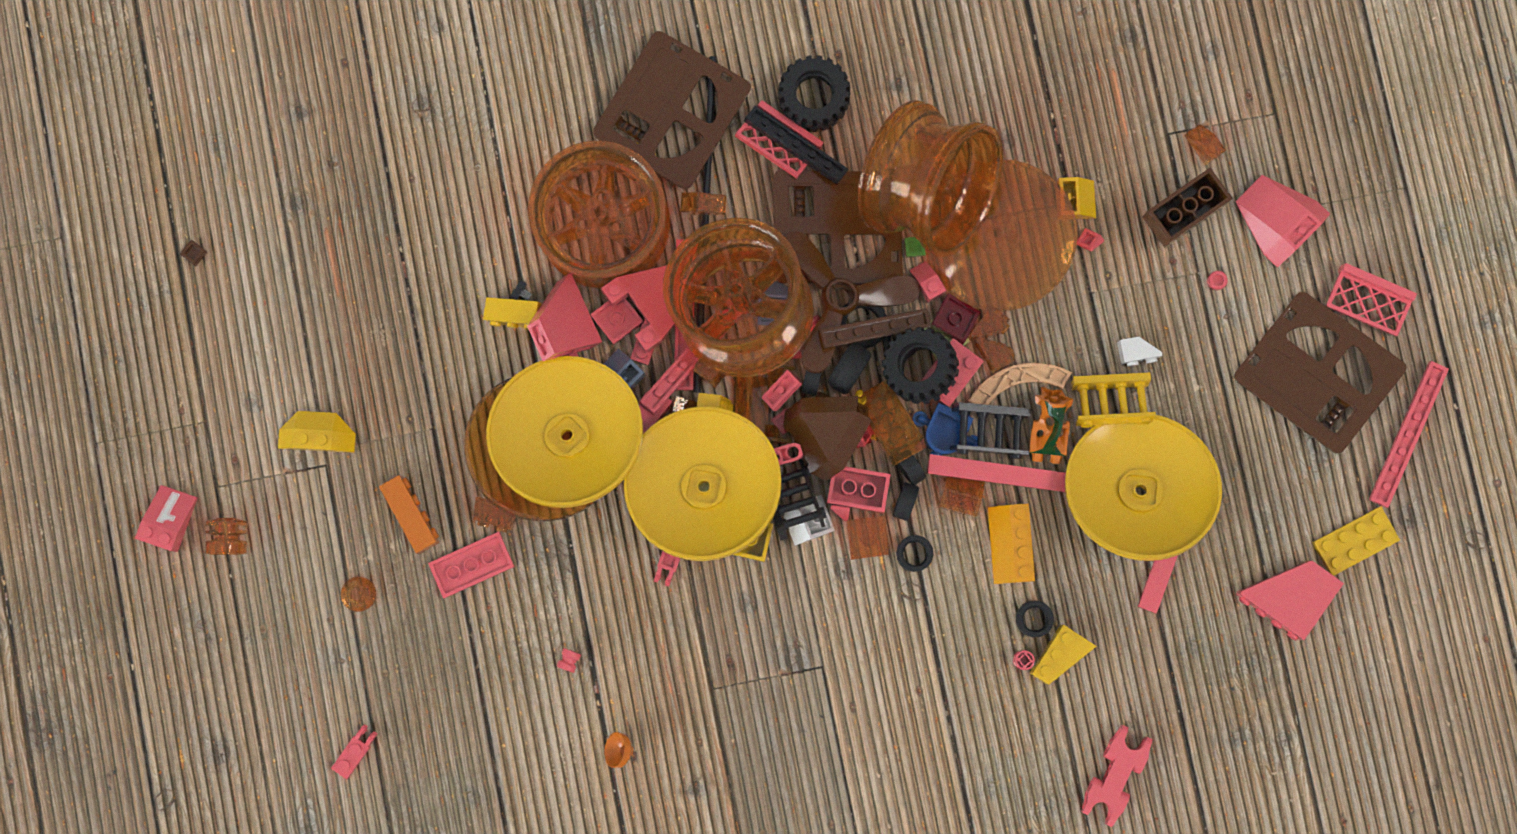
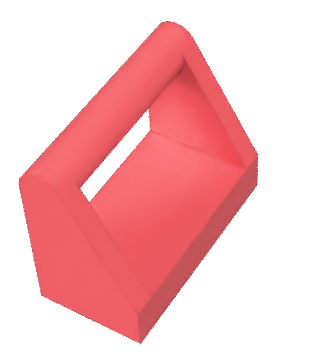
[761,370,803,412]

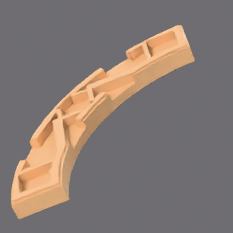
[968,363,1072,405]

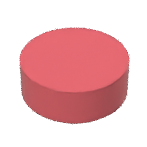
[1207,271,1228,291]

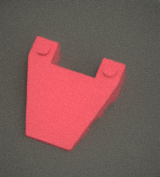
[601,263,697,353]

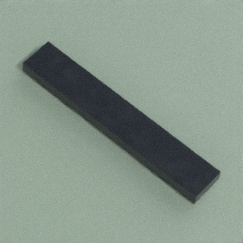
[744,105,849,185]

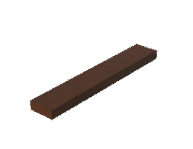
[818,308,931,349]

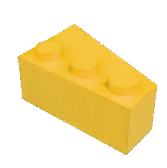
[483,297,542,330]
[1029,625,1097,685]

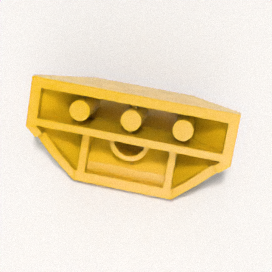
[278,411,356,453]

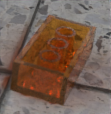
[858,380,927,466]

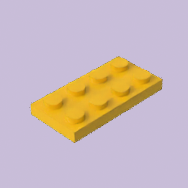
[1312,506,1400,576]

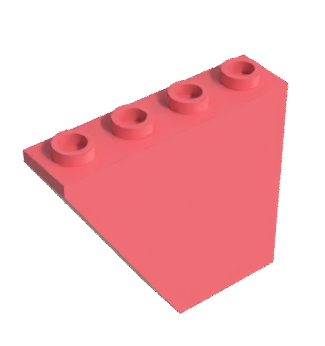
[527,273,602,361]
[1236,560,1344,641]

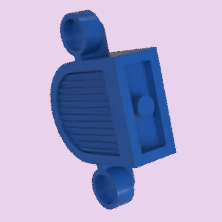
[912,403,977,456]

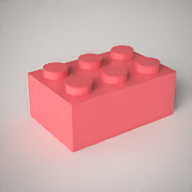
[921,338,984,407]
[826,466,891,514]

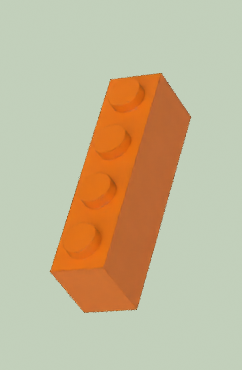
[379,475,440,554]

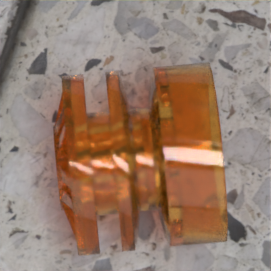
[205,518,248,555]

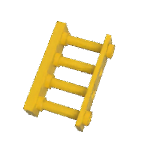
[1071,372,1156,428]

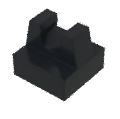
[510,280,532,301]

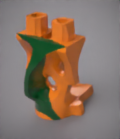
[1028,387,1073,464]

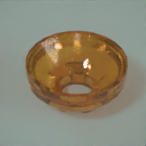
[341,577,377,612]

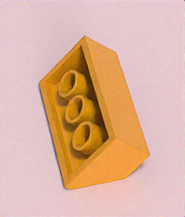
[987,503,1035,584]

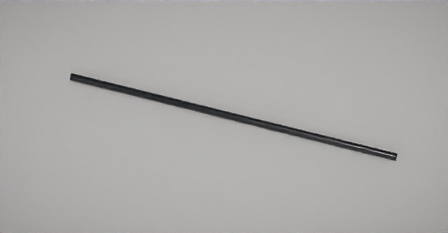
[693,56,717,393]

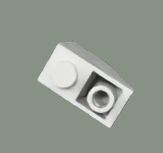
[1117,337,1162,367]

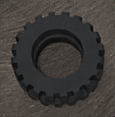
[778,55,851,132]
[882,327,959,404]

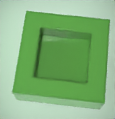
[904,236,926,258]

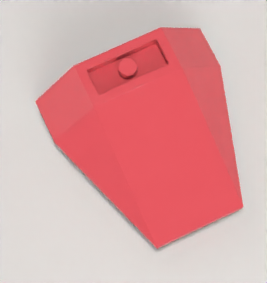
[1235,175,1330,268]

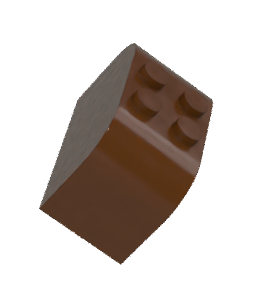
[1142,168,1233,248]

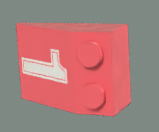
[135,485,198,552]

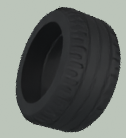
[828,343,872,394]

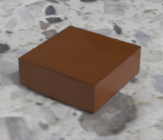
[180,239,207,266]

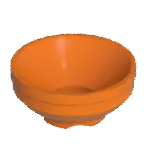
[604,732,633,768]

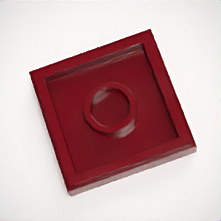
[931,293,980,345]

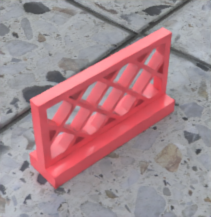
[735,100,824,179]
[1325,263,1417,337]

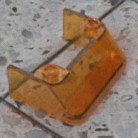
[733,363,796,444]

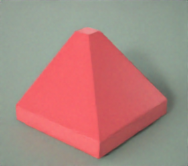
[1075,228,1104,252]
[830,505,850,521]

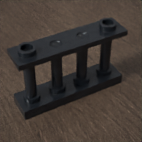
[950,402,1031,459]
[773,459,827,541]

